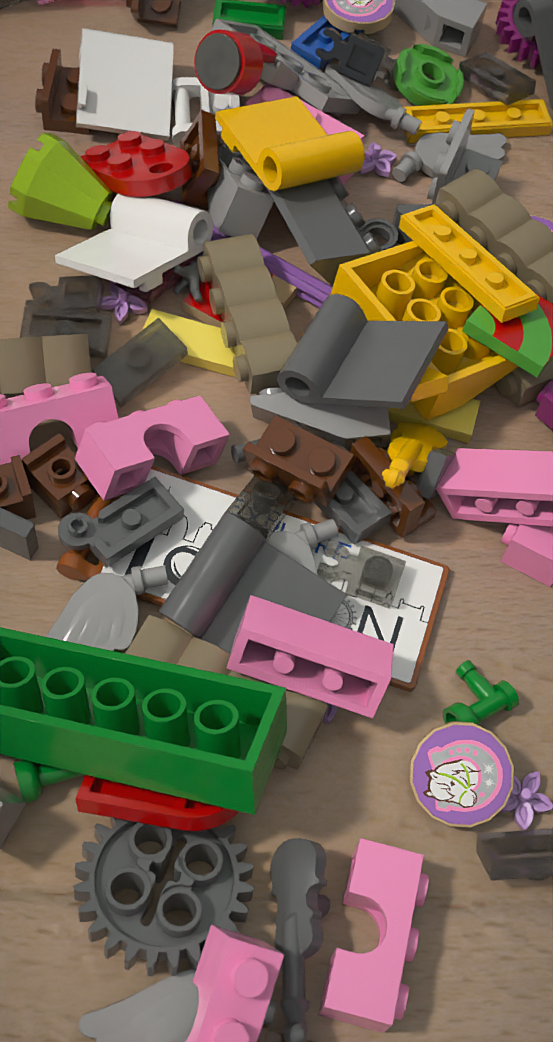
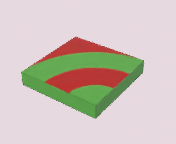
[462,293,553,378]

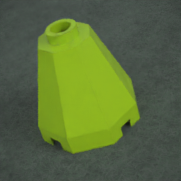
[8,133,113,230]

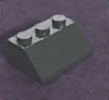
[267,177,383,287]

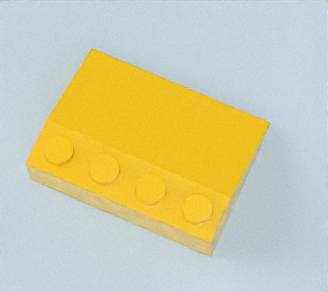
[330,241,519,421]

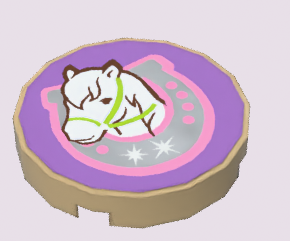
[323,0,395,34]
[409,721,514,827]

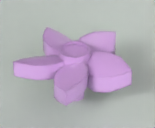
[360,142,397,177]
[97,281,148,325]
[499,771,553,832]

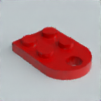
[80,131,192,197]
[75,775,240,831]

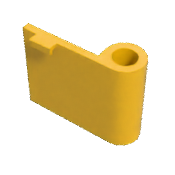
[215,96,365,191]

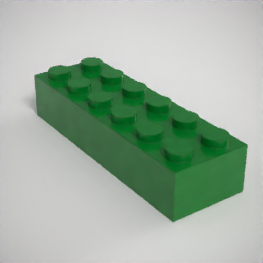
[0,627,287,815]

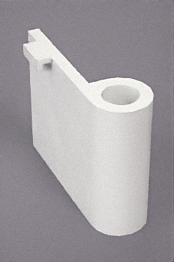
[76,28,173,140]
[55,194,213,292]

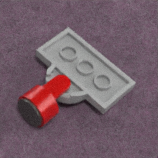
[194,18,361,116]

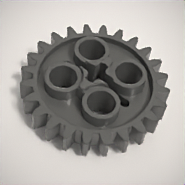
[74,818,254,976]

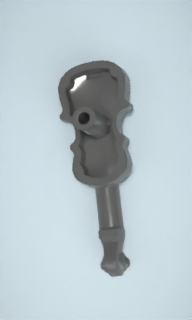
[270,838,330,1042]

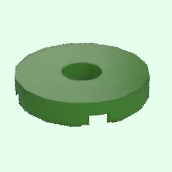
[393,44,464,106]

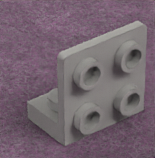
[427,108,502,204]

